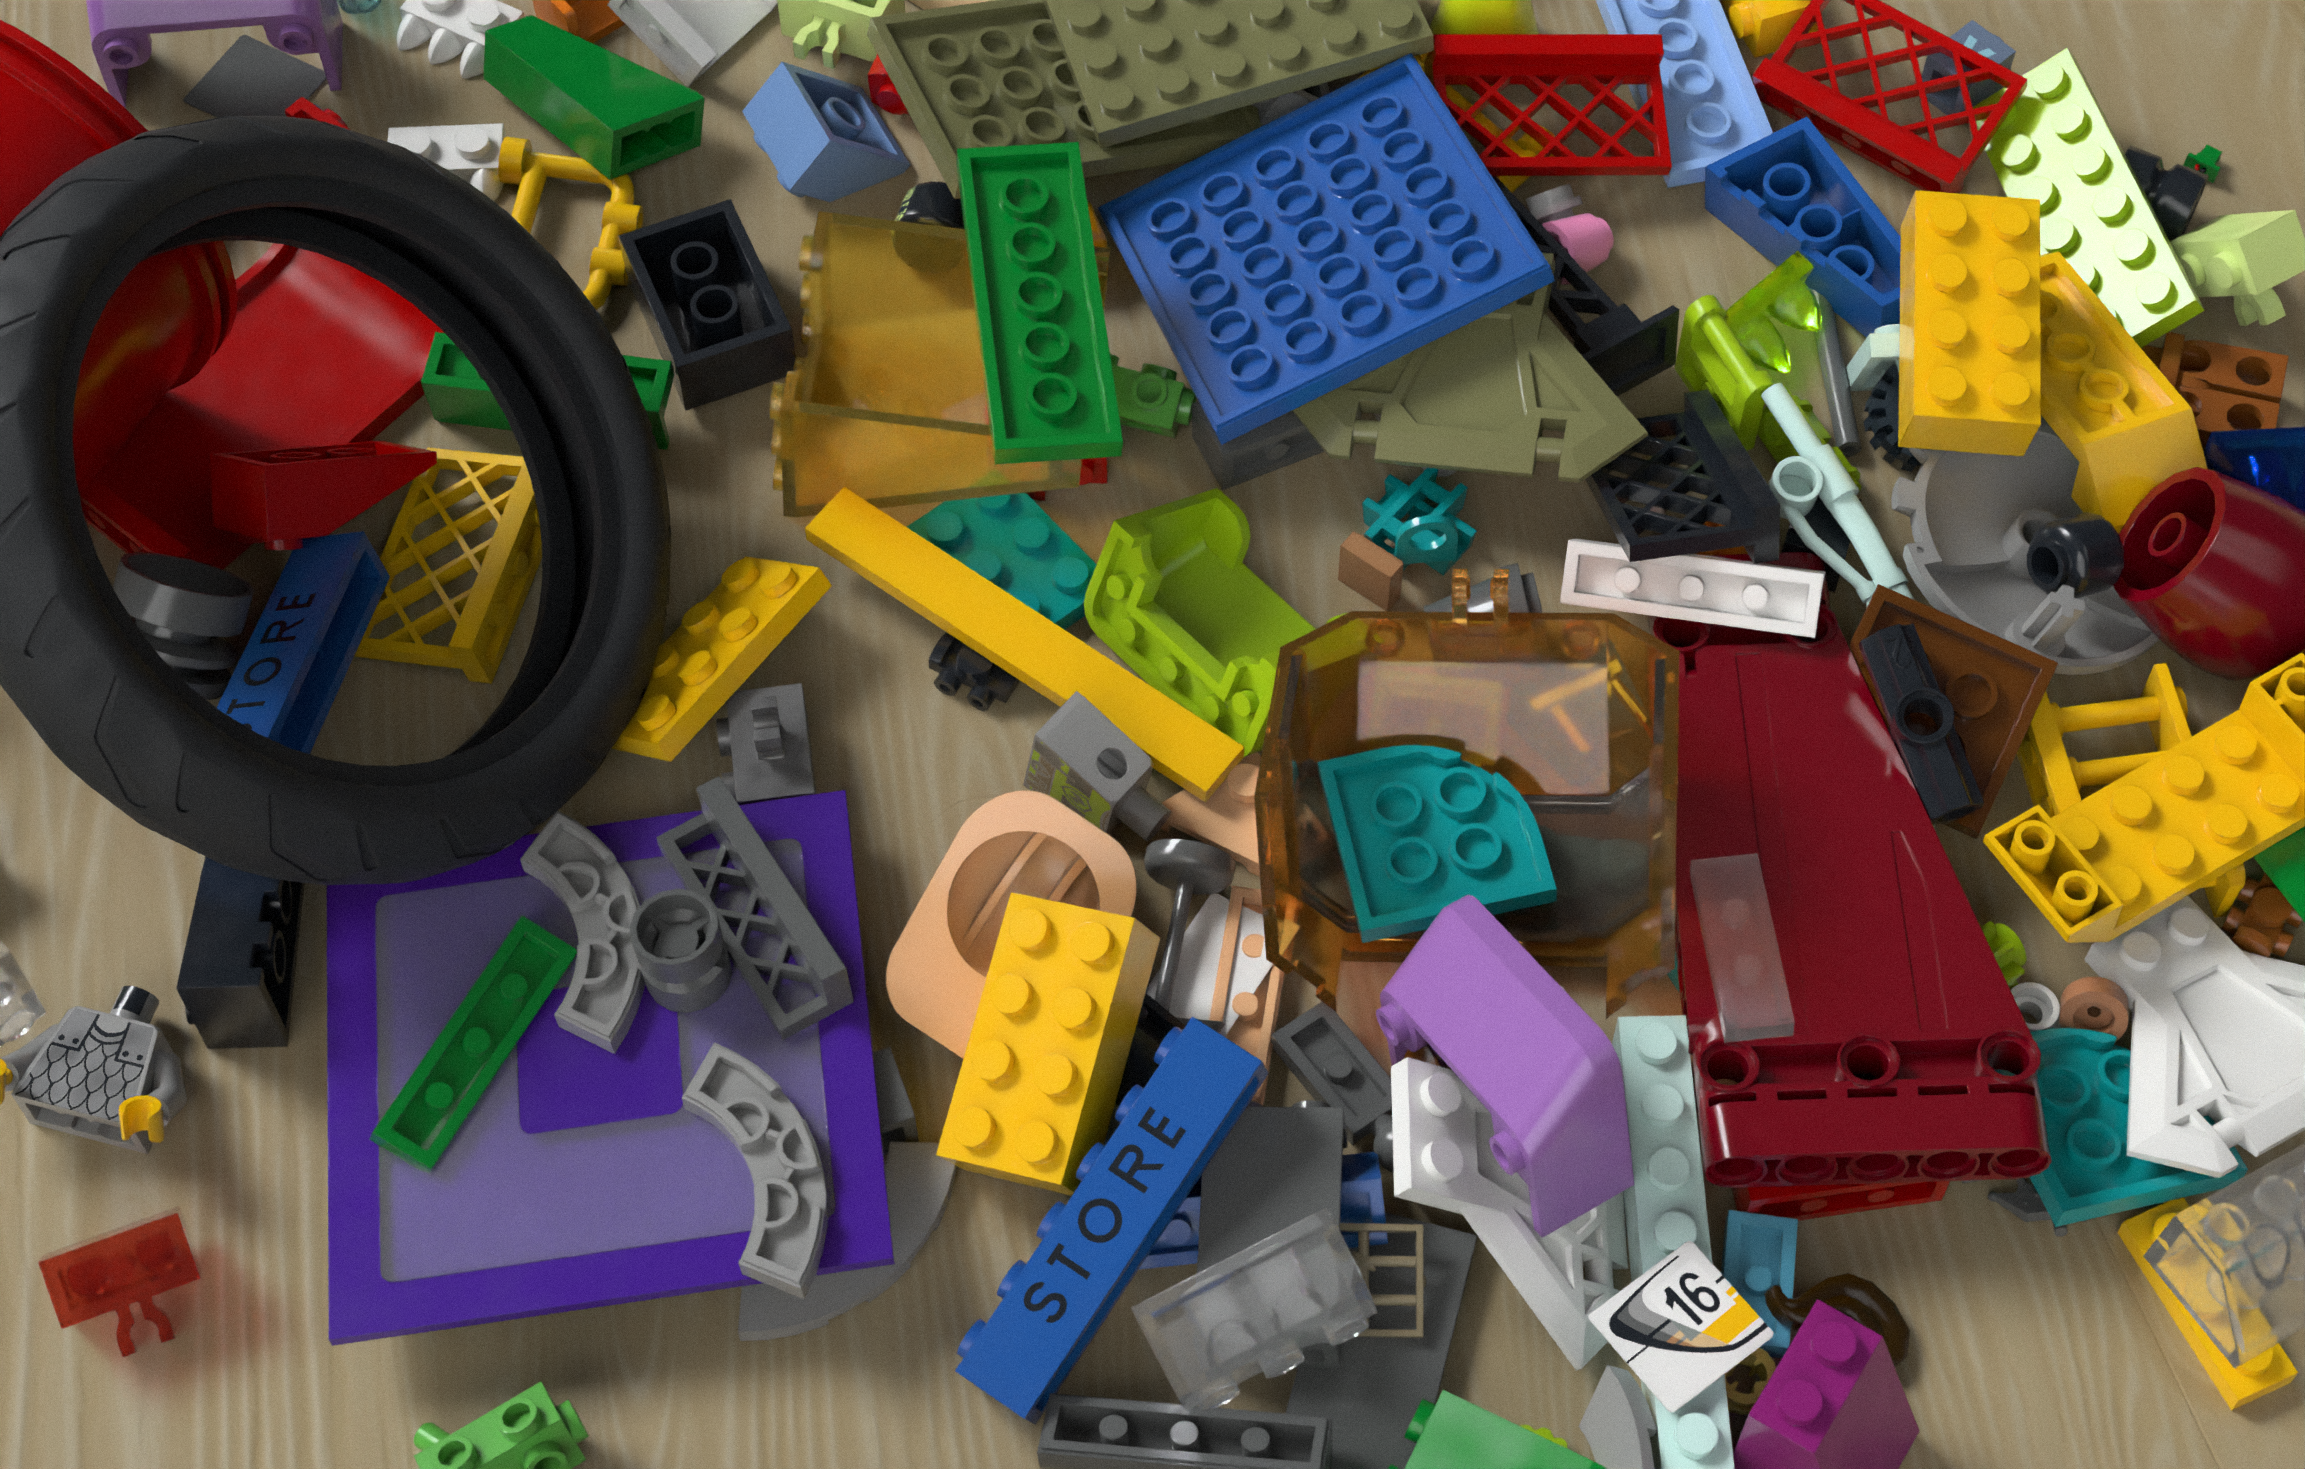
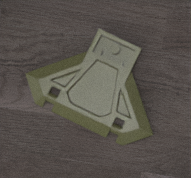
[1292,253,1648,483]

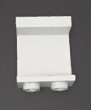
[608,0,778,87]

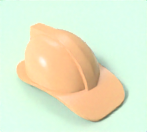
[886,790,1137,1059]

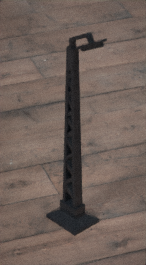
[1359,71,1679,396]

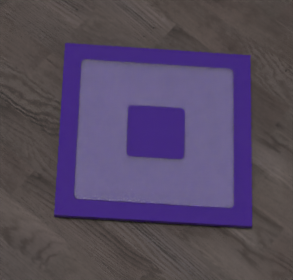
[327,790,895,1346]

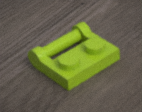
[1674,295,1775,451]

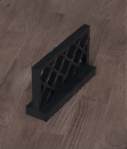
[1585,390,1780,564]

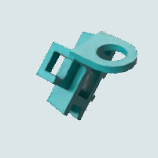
[1362,468,1477,576]

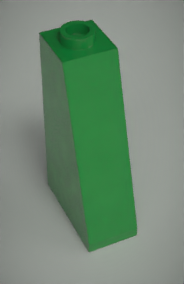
[483,15,705,180]

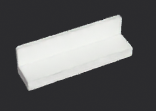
[1560,539,1826,638]

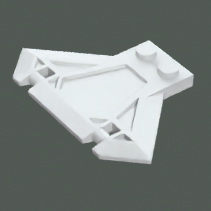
[2084,895,2305,1178]
[1391,986,1628,1371]

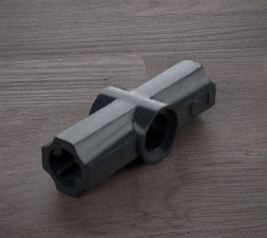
[1859,623,1984,825]

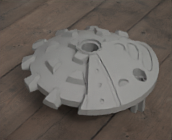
[1891,416,2159,675]

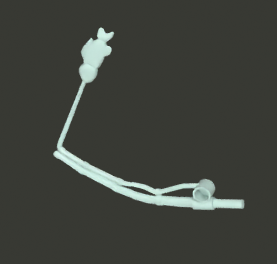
[1539,383,1935,903]

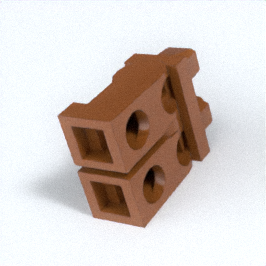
[2141,332,2289,483]

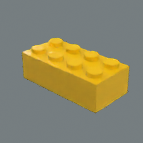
[1898,190,2041,456]
[936,892,1160,1196]

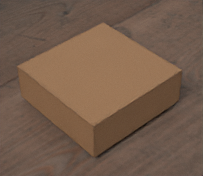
[1338,531,1404,612]

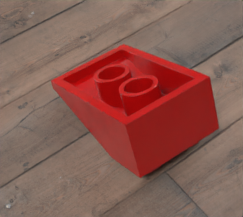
[210,440,437,550]

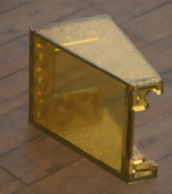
[770,211,1111,517]

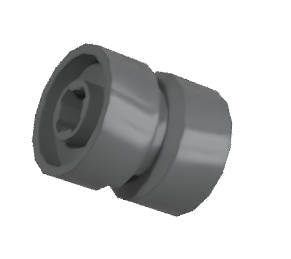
[630,888,732,1013]

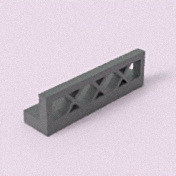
[656,776,854,1041]

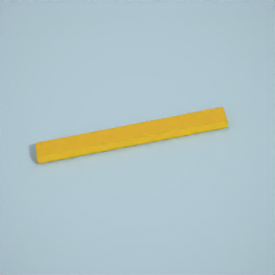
[805,487,1244,803]

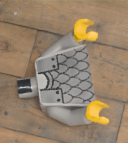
[0,985,187,1154]

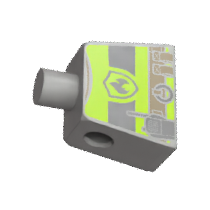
[1023,691,1171,841]

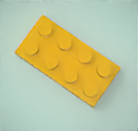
[612,556,832,762]

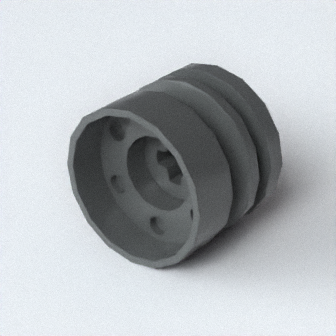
[113,552,255,700]

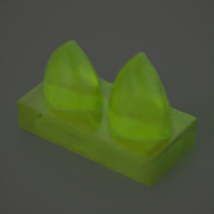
[1724,250,1822,373]

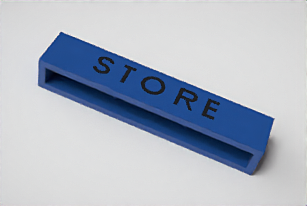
[198,531,390,854]
[955,1016,1269,1425]

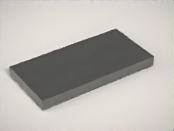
[1286,1212,1477,1469]

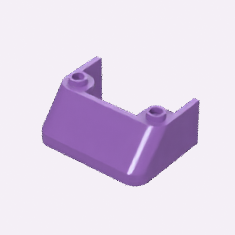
[86,0,343,107]
[1376,895,1634,1238]

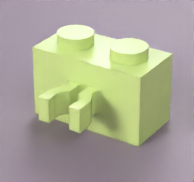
[777,0,906,69]
[2170,210,2305,326]

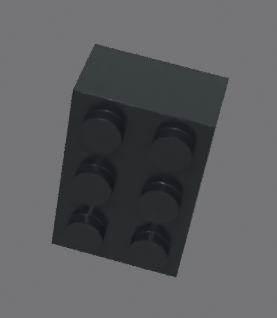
[618,199,798,411]

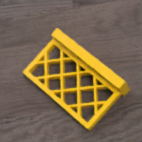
[354,447,542,684]

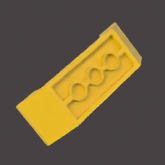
[2040,252,2208,534]
[1983,653,2305,943]

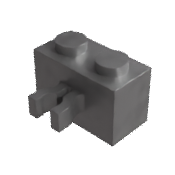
[716,683,816,805]

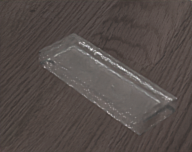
[1690,853,1795,1043]

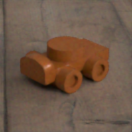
[2221,873,2303,958]

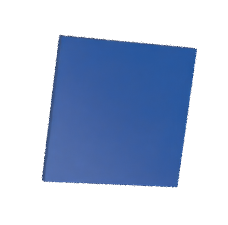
[1098,53,1555,445]

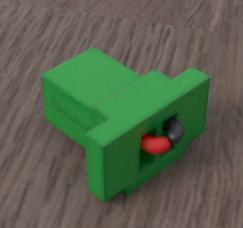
[2183,144,2222,183]

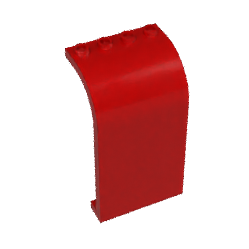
[80,97,444,570]

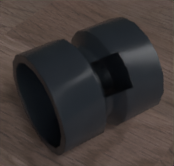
[2125,145,2209,241]

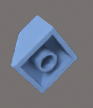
[742,62,910,202]

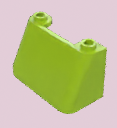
[1084,488,1385,757]

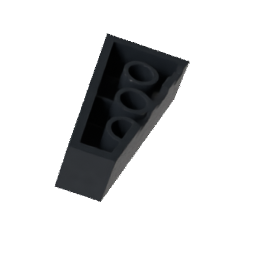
[176,856,305,1049]

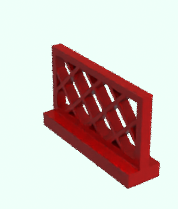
[1752,0,2028,194]
[1424,34,1672,176]

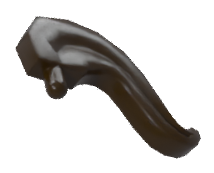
[1764,1273,1910,1367]

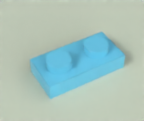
[1721,1210,1798,1358]

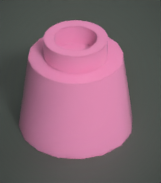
[1542,213,1614,285]

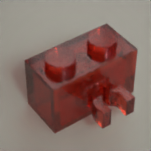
[38,1206,202,1357]

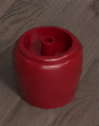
[2113,467,2305,681]

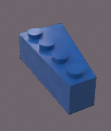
[1705,117,1901,338]

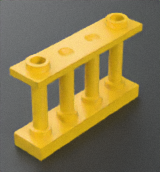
[2017,663,2245,917]

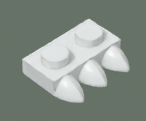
[397,0,525,79]
[388,123,506,201]

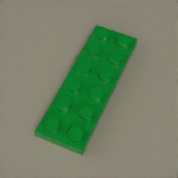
[956,142,1123,465]

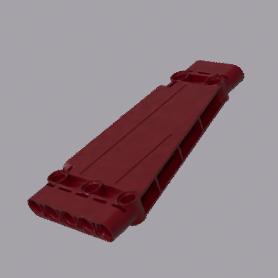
[1648,552,2051,1188]

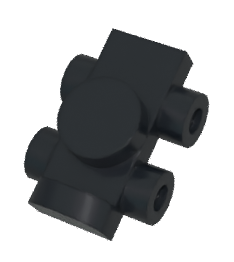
[928,633,1020,711]

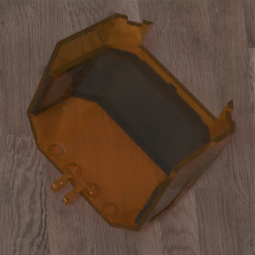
[1254,569,1679,1019]

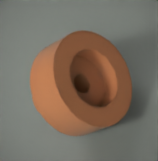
[2059,977,2129,1042]

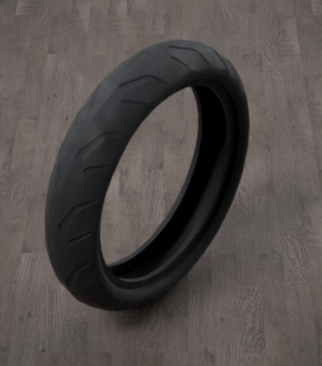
[0,116,671,885]

